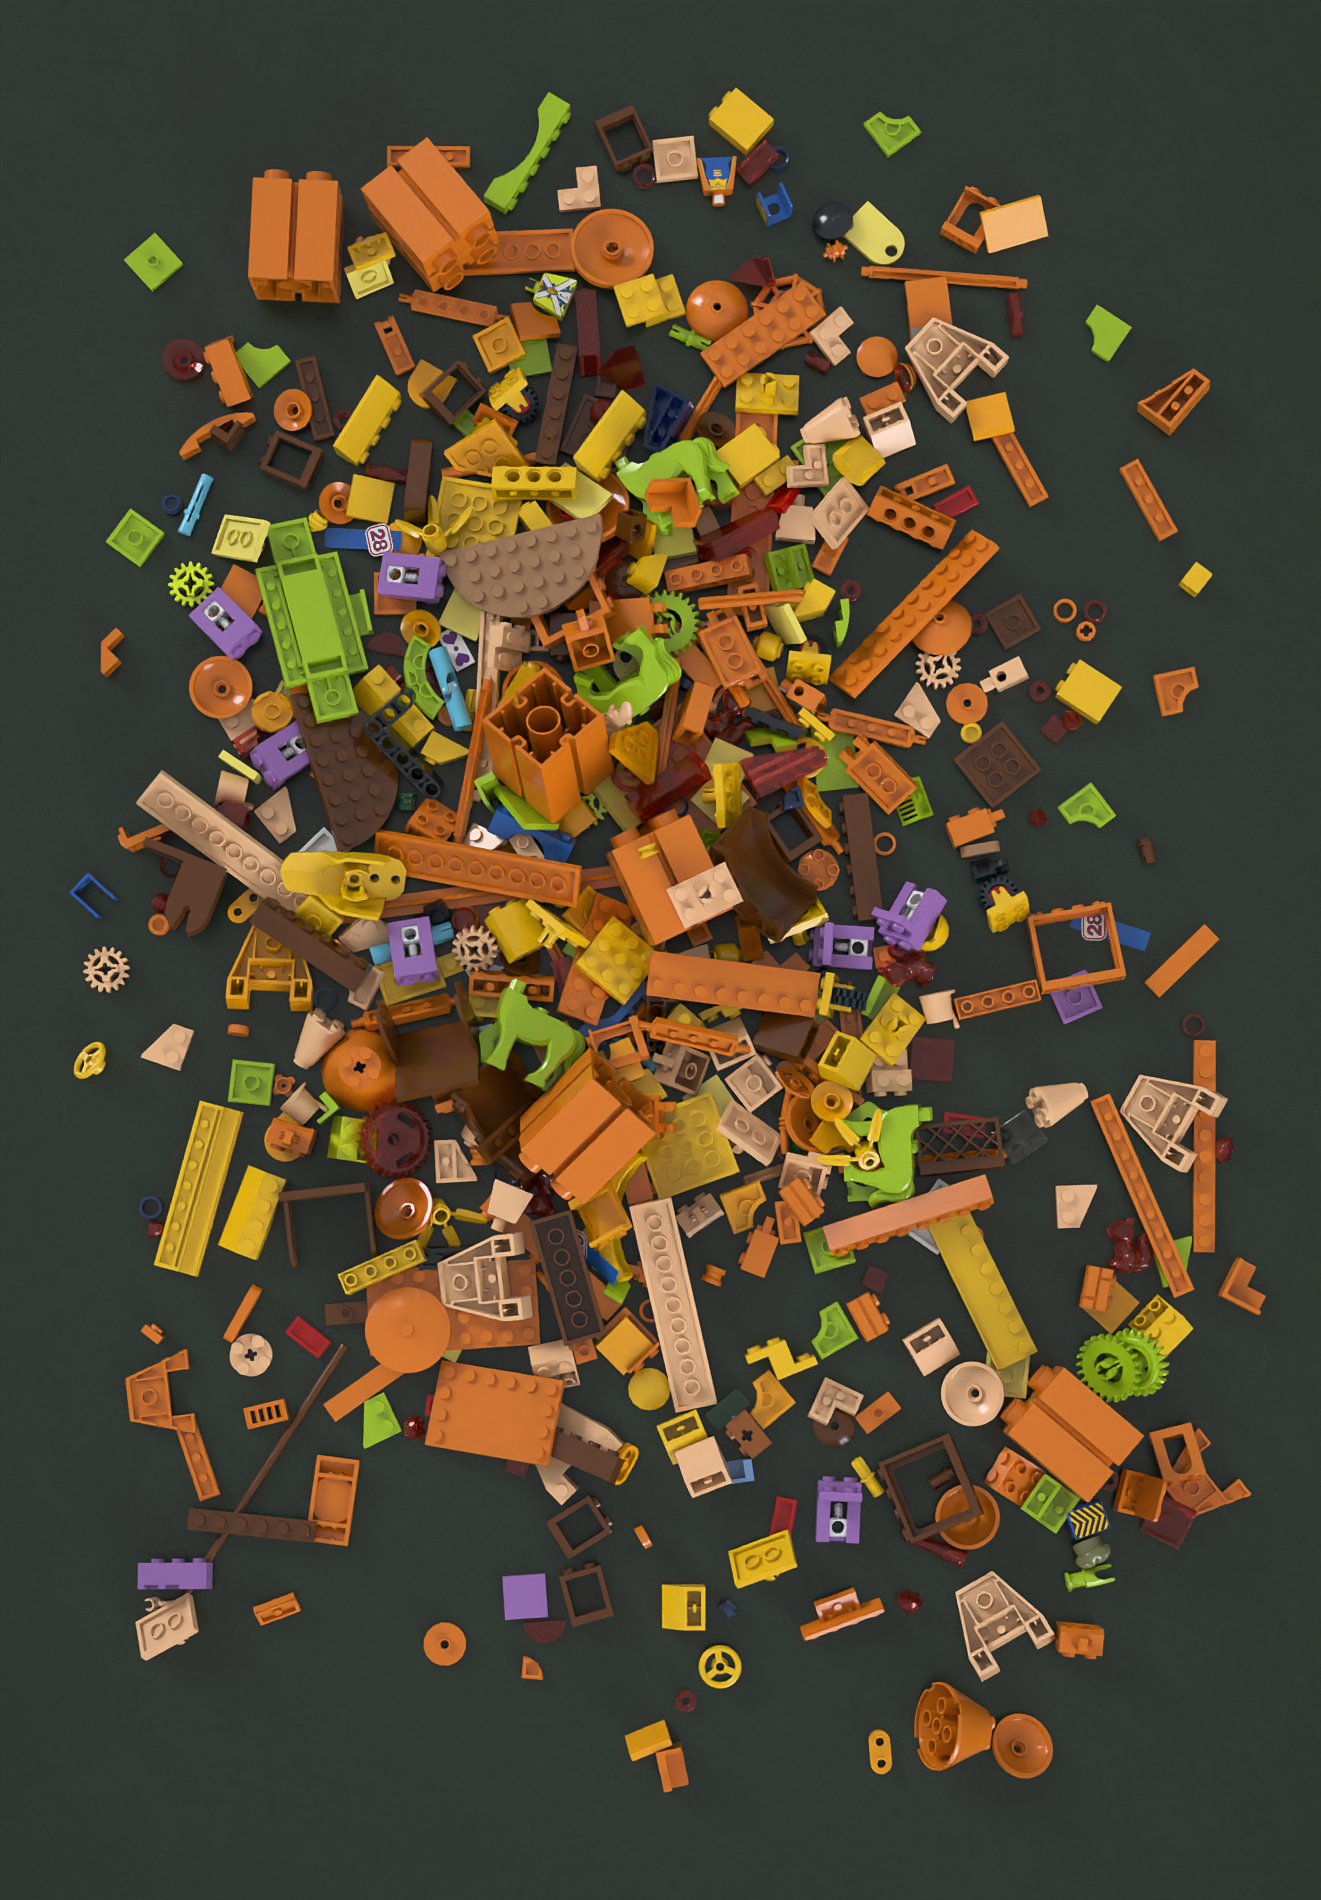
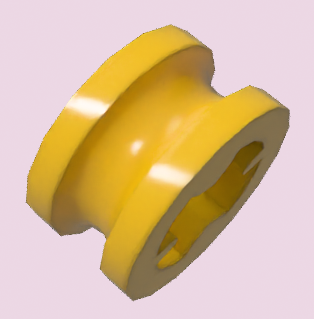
[637,842,659,859]

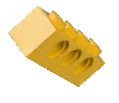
[491,466,578,500]

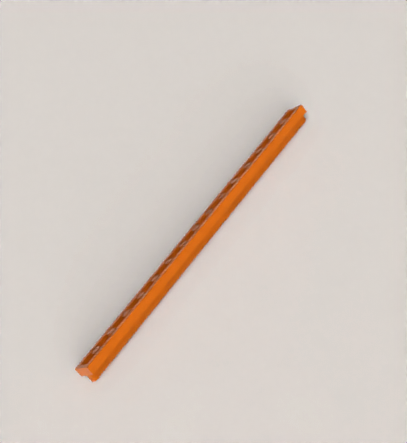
[338,866,620,925]

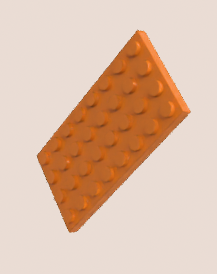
[366,1259,541,1356]

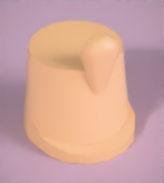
[214,770,254,811]
[919,989,960,1029]
[280,1082,329,1126]

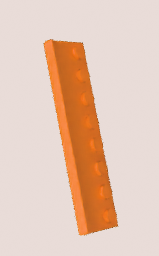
[646,951,821,1017]

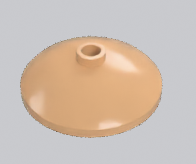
[941,1362,1005,1426]

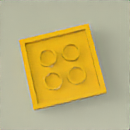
[574,916,655,1005]

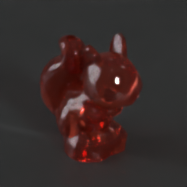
[705,691,754,746]
[877,945,935,987]
[516,1169,556,1217]
[1106,1217,1154,1274]

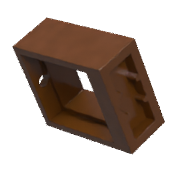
[595,105,653,172]
[419,359,486,426]
[258,430,324,492]
[765,801,823,864]
[546,1494,613,1559]
[559,1561,614,1627]

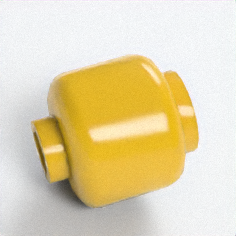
[752,631,785,662]
[709,942,742,962]

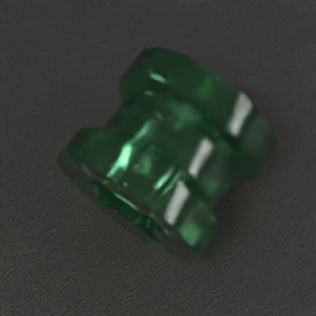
[396,793,418,812]

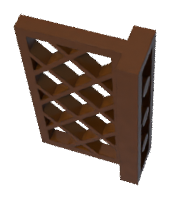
[915,1117,1005,1178]

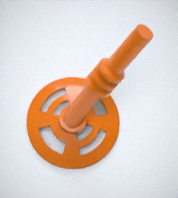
[778,1067,815,1154]

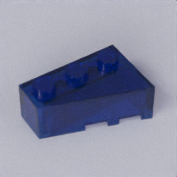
[643,382,694,455]

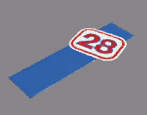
[324,523,402,556]
[1070,914,1151,951]
[577,1230,619,1286]

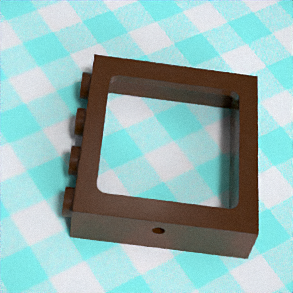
[877,1433,985,1544]

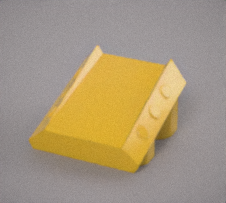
[833,435,885,486]

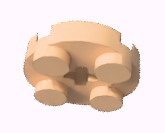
[230,1333,273,1376]

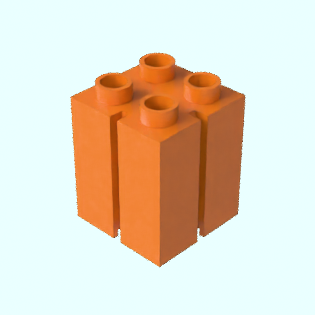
[361,137,499,293]
[248,169,345,303]
[482,667,614,824]
[605,808,733,946]
[518,1048,656,1204]
[999,1365,1144,1502]

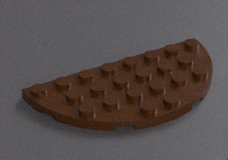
[289,693,398,852]

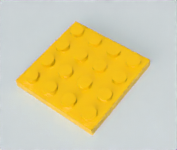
[426,476,523,558]
[643,1091,740,1199]

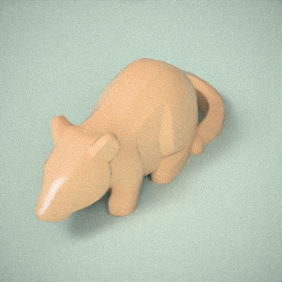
[603,701,634,740]

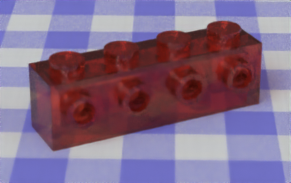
[624,751,712,824]

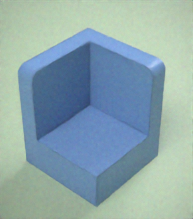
[726,1458,754,1484]

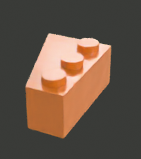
[203,335,253,407]
[1137,369,1210,436]

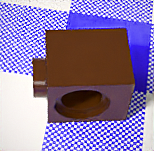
[615,509,647,543]

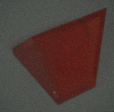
[729,256,776,287]
[600,345,645,391]

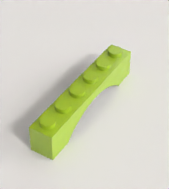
[484,92,571,215]

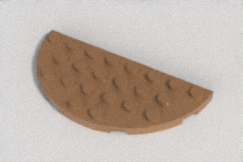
[440,514,603,619]

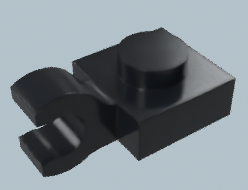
[970,857,1010,883]
[413,898,452,926]

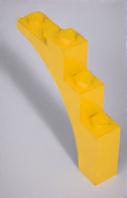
[582,1147,649,1282]

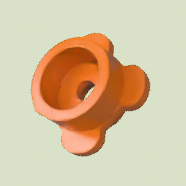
[272,1074,295,1097]

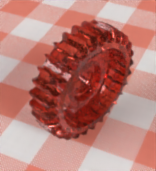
[355,1100,434,1179]

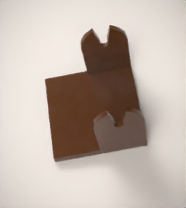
[143,837,228,937]
[375,982,480,1103]
[278,1183,378,1268]

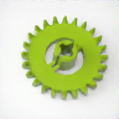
[647,589,701,657]
[1104,1328,1169,1397]
[1076,1334,1142,1403]

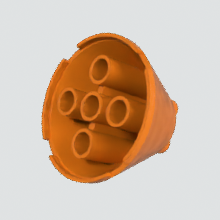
[321,1027,395,1112]
[914,1682,995,1771]

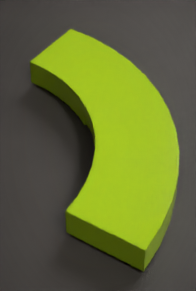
[404,635,445,720]

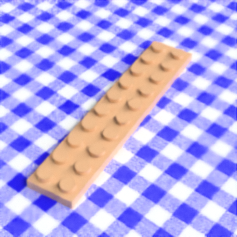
[136,770,322,912]
[629,1197,717,1413]

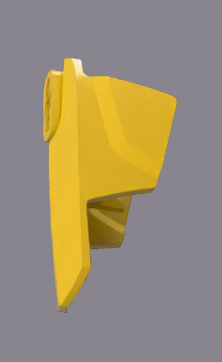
[280,851,406,921]

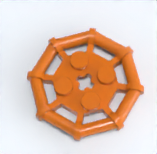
[751,273,828,350]

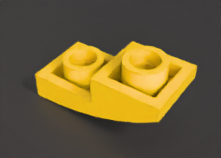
[698,1005,743,1023]

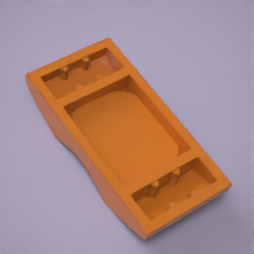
[308,1455,360,1546]

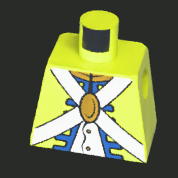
[525,273,577,322]

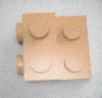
[487,622,531,672]
[866,1049,912,1097]
[724,1053,784,1113]
[778,1151,832,1197]

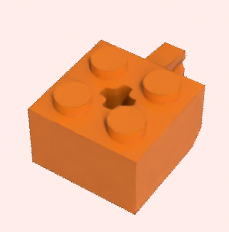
[562,608,616,672]
[266,1117,318,1158]
[1054,1621,1104,1659]

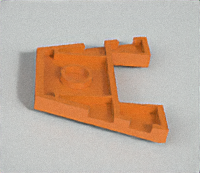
[125,1350,197,1433]
[1166,1428,1251,1518]

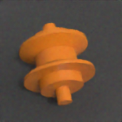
[823,239,848,263]

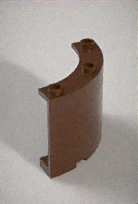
[710,806,818,943]
[450,1050,543,1186]

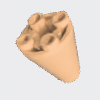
[800,397,861,444]
[293,1008,345,1069]
[1026,1083,1088,1128]

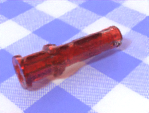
[903,1537,968,1569]

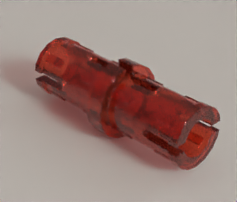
[1007,293,1024,337]
[365,463,408,484]

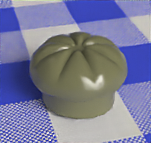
[1072,1536,1111,1569]

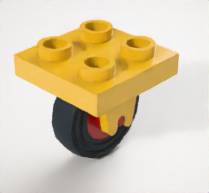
[786,634,831,685]

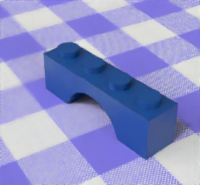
[487,803,577,863]
[578,980,647,1050]

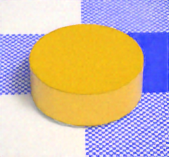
[960,723,982,744]

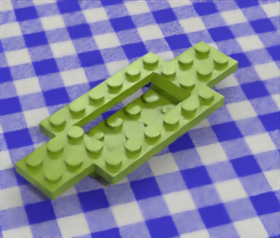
[255,517,368,724]

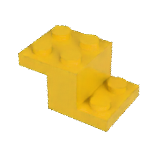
[613,274,686,327]
[744,1337,818,1380]

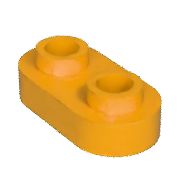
[228,889,264,923]
[615,1443,639,1485]
[868,1729,892,1774]

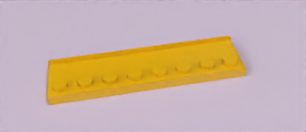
[154,1101,244,1277]
[928,1214,1038,1371]

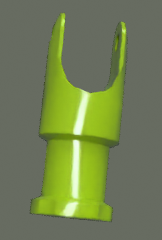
[1064,1564,1115,1592]

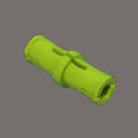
[669,324,712,351]

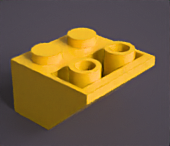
[792,579,836,622]
[818,1031,877,1092]
[1128,1294,1193,1359]
[657,1409,708,1465]
[662,1584,705,1630]

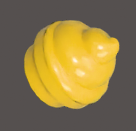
[308,510,328,532]

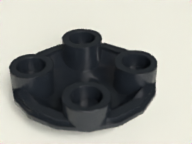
[813,202,854,242]

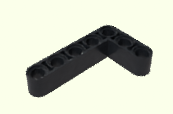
[364,687,444,799]

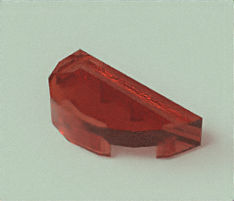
[366,633,407,658]
[523,1619,566,1643]

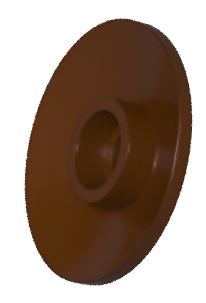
[696,411,735,447]
[604,561,643,600]
[499,949,541,976]
[813,1407,855,1447]

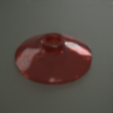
[162,338,204,380]

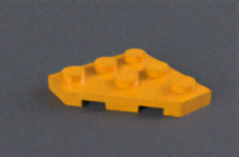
[444,418,531,477]
[608,721,660,785]

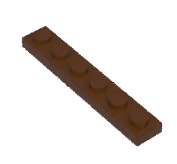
[187,1508,317,1543]

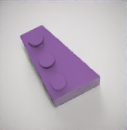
[138,1558,213,1589]

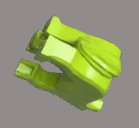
[615,437,740,539]
[573,624,682,729]
[478,979,586,1092]
[841,1101,933,1208]

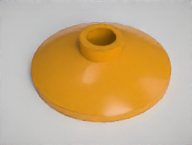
[401,609,441,648]
[811,1081,853,1122]

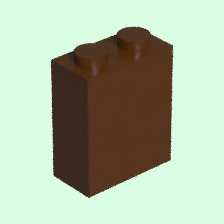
[752,1011,819,1065]

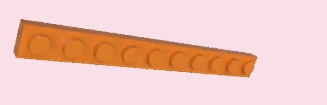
[1192,1040,1216,1252]
[1090,1093,1194,1298]

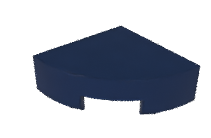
[782,785,805,811]

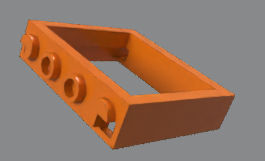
[531,566,616,650]
[1026,901,1126,995]

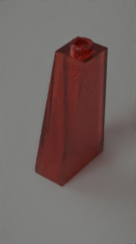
[575,288,602,377]
[693,508,780,562]
[739,746,828,799]

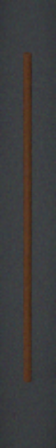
[179,1343,348,1597]

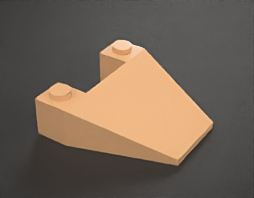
[905,317,1009,424]
[1119,1075,1228,1173]
[437,1232,533,1321]
[536,1403,624,1505]
[955,1571,1056,1682]

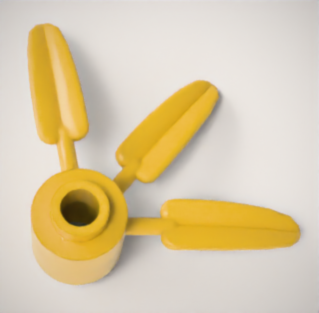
[395,495,473,554]
[816,1108,882,1170]
[417,1198,488,1247]

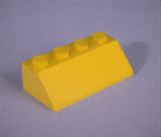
[333,375,402,467]
[573,390,647,483]
[353,664,435,758]
[218,1165,288,1260]

